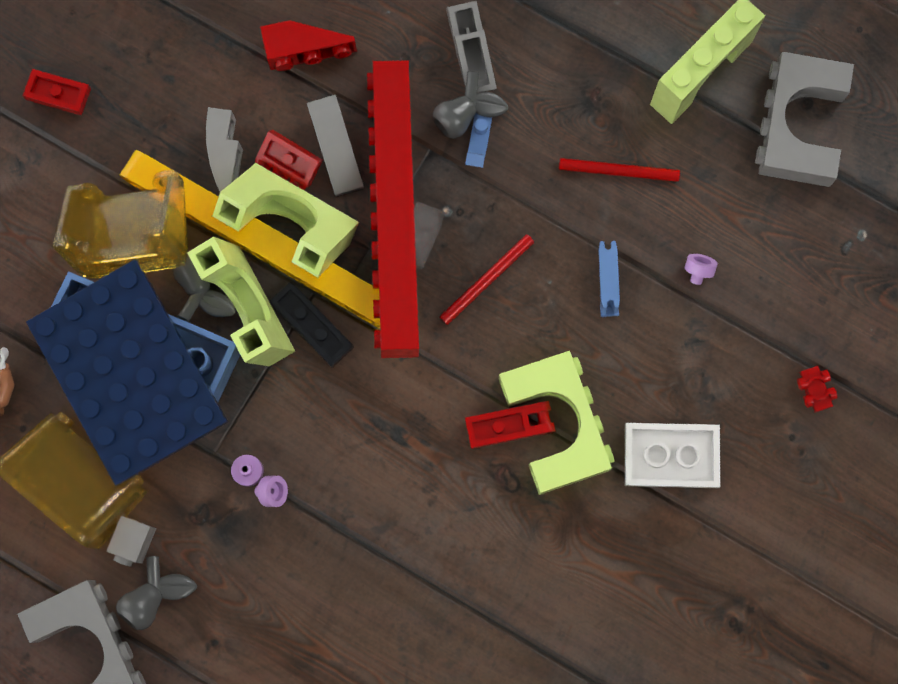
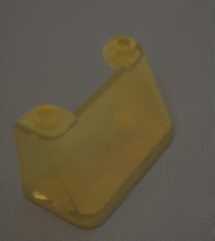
[52,170,188,278]
[0,411,148,549]

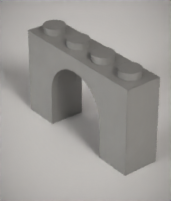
[755,52,854,187]
[17,580,146,684]

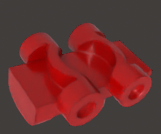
[797,366,838,413]

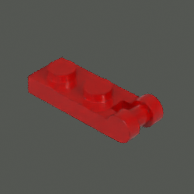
[465,401,556,449]

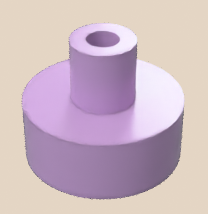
[684,254,718,285]
[231,455,264,487]
[255,476,288,507]

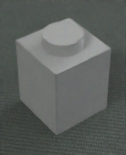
[106,516,157,567]

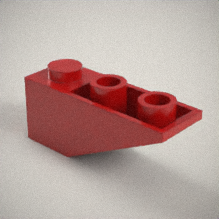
[260,20,357,71]

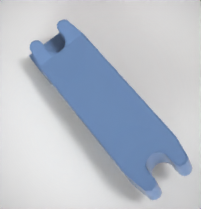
[465,113,492,168]
[598,241,620,317]

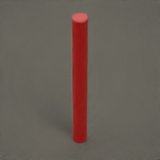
[559,158,680,182]
[439,234,534,325]

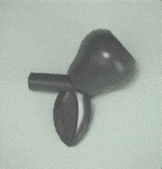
[432,71,508,139]
[172,254,236,322]
[116,556,197,630]

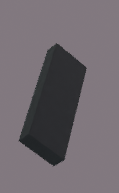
[269,281,354,368]

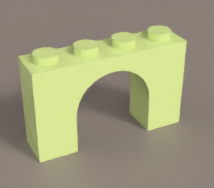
[650,0,766,124]
[212,163,359,277]
[187,237,295,366]
[499,351,614,495]

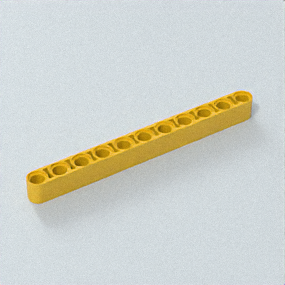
[119,150,380,329]

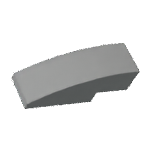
[446,1,497,93]
[307,94,364,197]
[206,107,243,192]

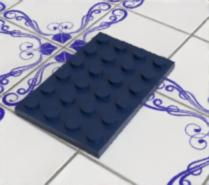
[26,259,228,486]

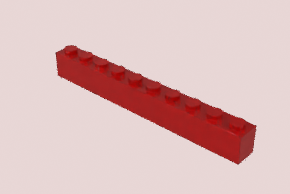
[367,60,419,358]

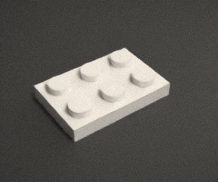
[625,423,720,488]

